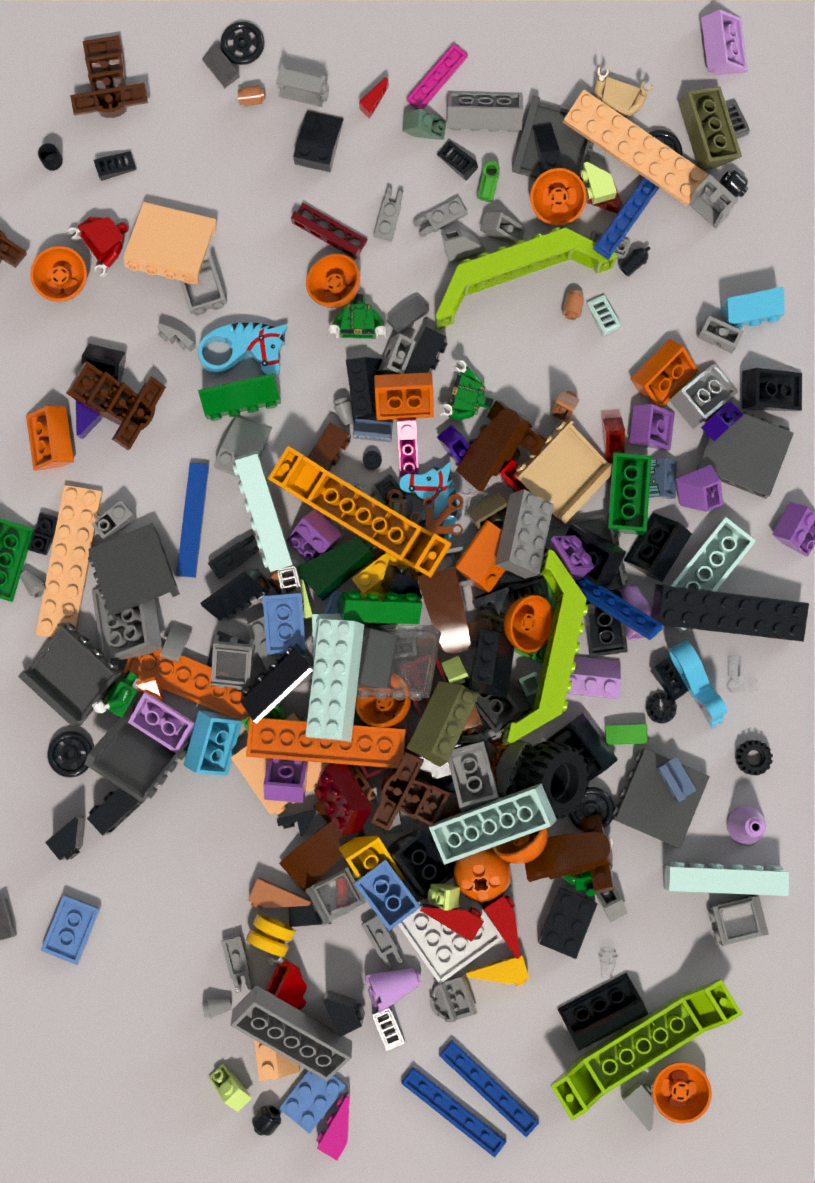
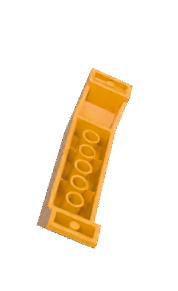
[267,446,452,578]

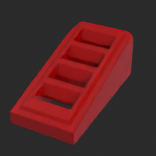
[359,77,389,118]

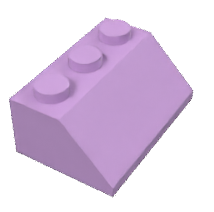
[701,9,748,75]
[566,656,621,699]
[128,691,195,753]

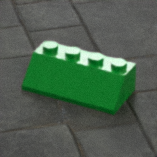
[198,373,281,421]
[608,452,652,535]
[336,590,422,624]

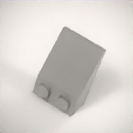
[669,363,738,429]
[214,416,272,478]
[448,741,500,812]

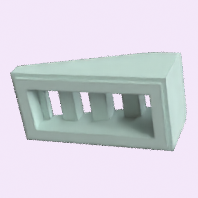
[587,295,621,337]

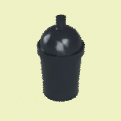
[619,246,651,277]

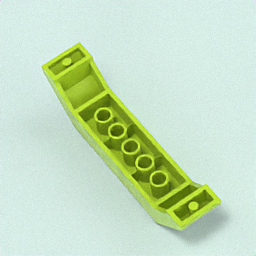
[435,227,617,329]
[502,550,588,745]
[550,979,742,1121]

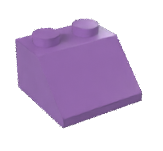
[629,404,675,450]
[263,758,308,803]

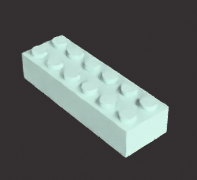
[232,450,292,572]
[669,517,756,632]
[305,619,364,742]
[429,783,557,865]
[664,861,789,896]

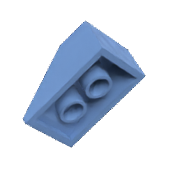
[354,859,421,931]

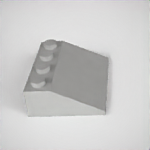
[92,587,162,661]

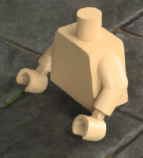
[594,66,653,118]

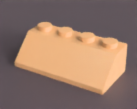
[254,1040,300,1081]

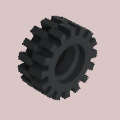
[735,740,773,775]

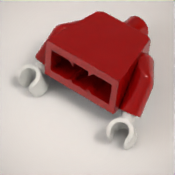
[68,217,128,277]
[265,954,307,1010]

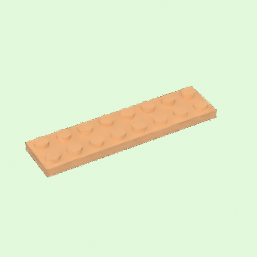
[563,89,708,206]
[35,485,103,638]

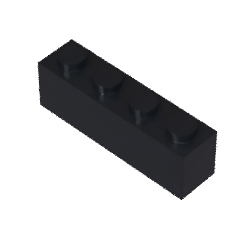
[404,327,448,374]

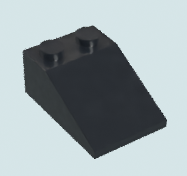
[293,110,344,172]
[742,368,802,411]
[565,523,626,586]
[583,591,628,657]

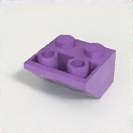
[675,465,724,512]
[772,502,815,557]
[286,509,343,561]
[549,535,595,581]

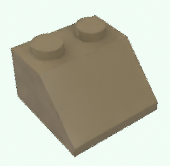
[466,491,508,532]

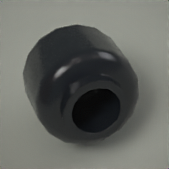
[720,170,748,198]
[252,1105,281,1136]

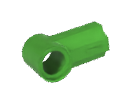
[477,161,500,202]

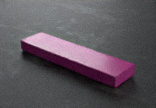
[406,44,468,110]

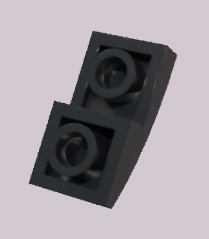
[28,512,58,555]
[288,904,331,927]

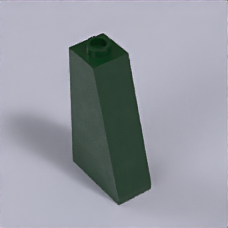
[297,537,375,601]

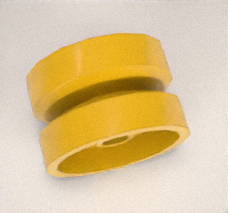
[246,913,296,957]

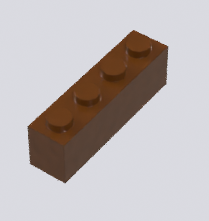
[307,422,351,473]

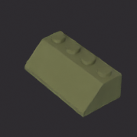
[678,86,742,170]
[406,681,479,767]

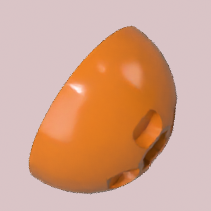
[530,168,587,226]
[30,246,87,302]
[306,254,361,308]
[503,595,553,653]
[356,673,411,728]
[493,828,548,864]
[453,848,512,903]
[652,1062,712,1123]

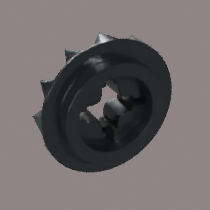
[646,693,677,723]

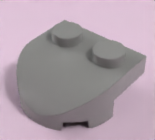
[430,975,477,1022]

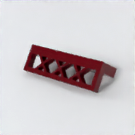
[291,203,368,259]

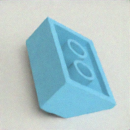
[720,287,784,329]
[184,710,242,776]

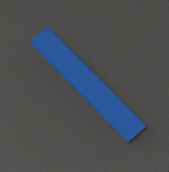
[593,178,659,260]
[176,463,209,578]
[575,577,663,640]
[439,1040,539,1137]
[401,1067,507,1158]

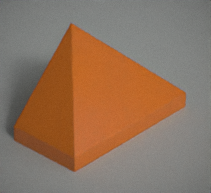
[136,677,165,703]

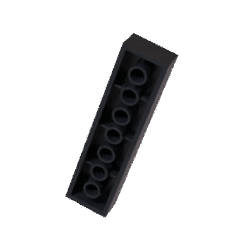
[651,584,809,642]

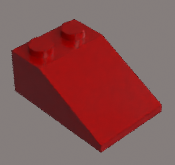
[483,895,520,959]
[420,904,484,942]

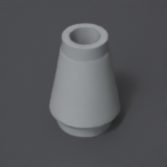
[333,397,354,426]
[20,570,46,598]
[202,998,232,1019]

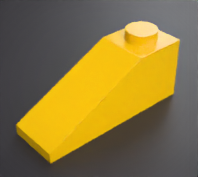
[466,954,529,986]

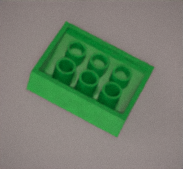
[0,518,35,602]

